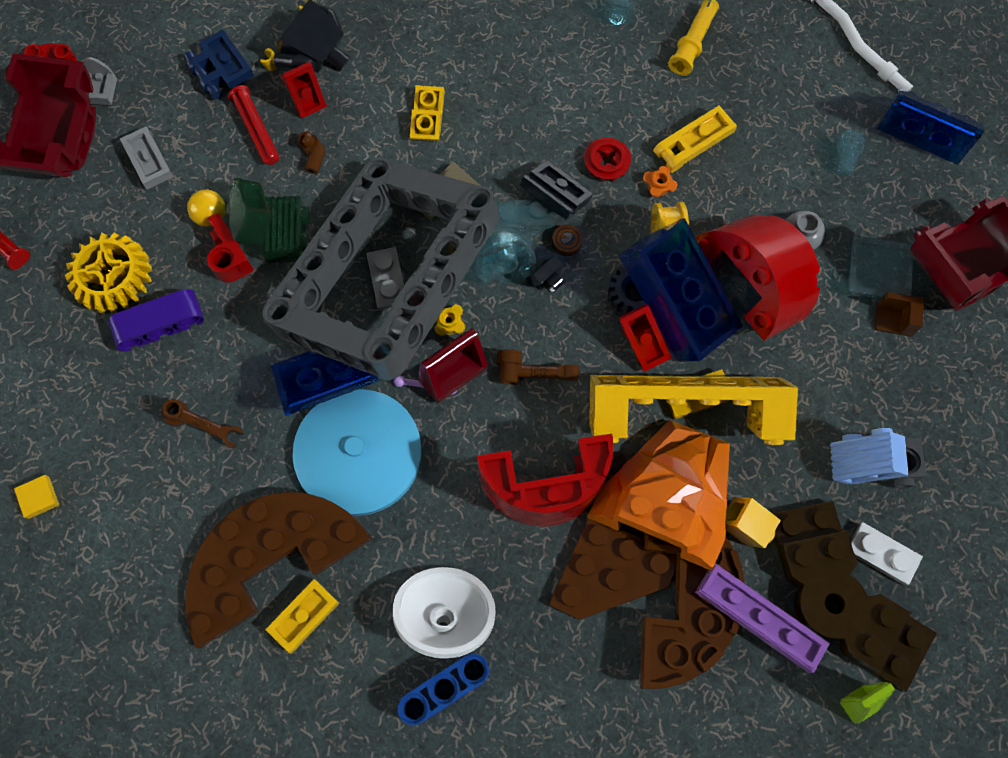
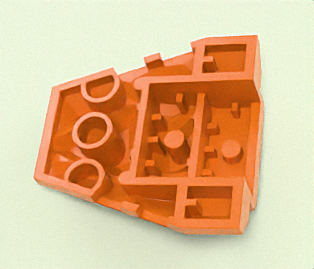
[588,420,730,571]

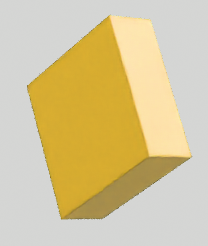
[14,475,59,519]

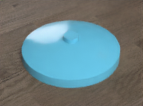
[293,389,422,516]

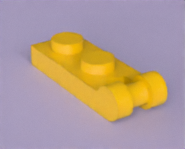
[653,105,737,173]

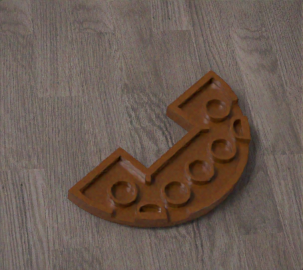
[186,492,373,648]
[640,532,745,690]

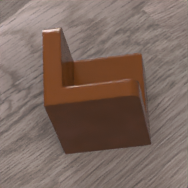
[875,292,924,337]

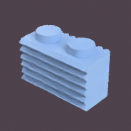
[830,428,908,484]

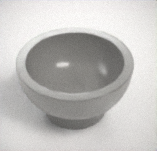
[785,211,825,250]

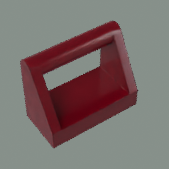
[419,328,488,404]

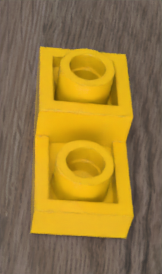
[410,85,445,142]

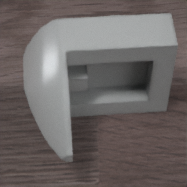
[84,57,117,105]

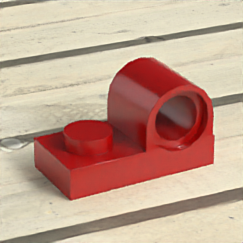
[207,213,254,283]

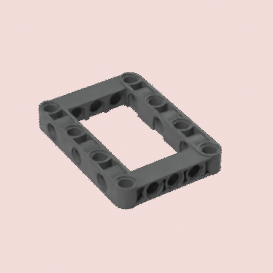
[262,158,500,380]

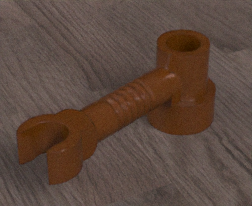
[497,350,579,385]
[161,399,243,448]

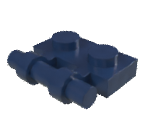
[183,30,254,100]

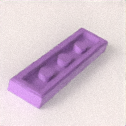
[695,563,830,673]

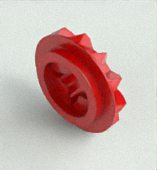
[584,138,631,182]

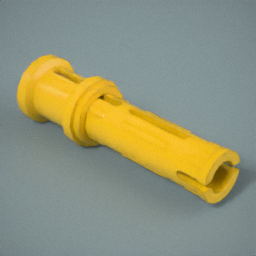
[668,0,719,76]

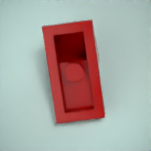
[280,61,327,119]
[619,304,672,372]

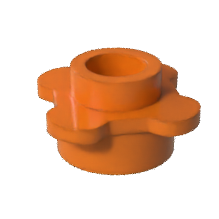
[643,166,677,198]

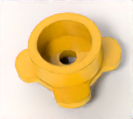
[435,304,465,336]

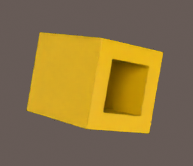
[725,497,781,548]

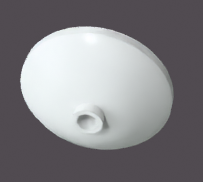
[393,567,496,658]

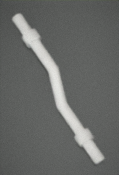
[810,0,913,95]

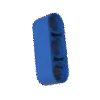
[398,654,490,725]

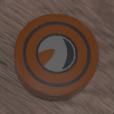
[552,225,582,256]

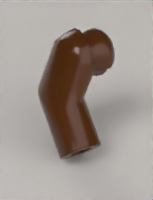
[298,131,325,175]

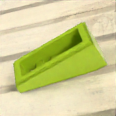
[840,682,895,724]

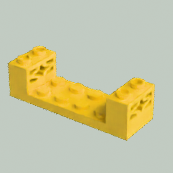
[589,375,798,445]

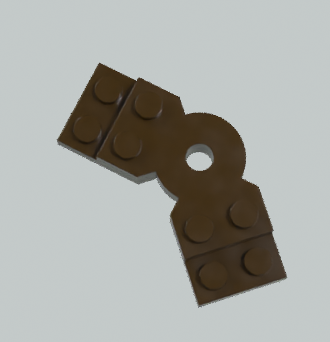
[772,501,937,692]

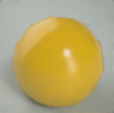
[187,189,226,227]

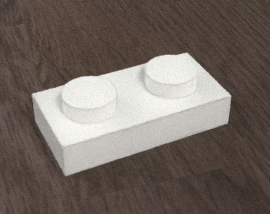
[851,522,923,586]

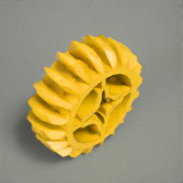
[65,232,152,314]

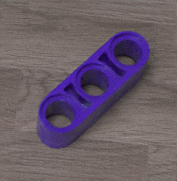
[108,289,204,352]

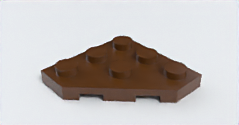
[549,518,676,620]

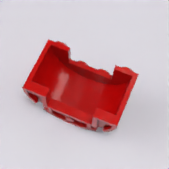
[690,214,820,341]
[477,433,613,527]

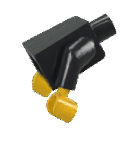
[260,0,350,72]

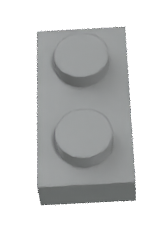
[120,126,173,190]
[366,247,404,311]

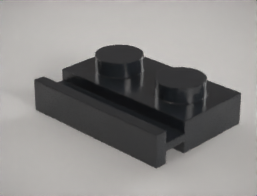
[520,160,593,220]

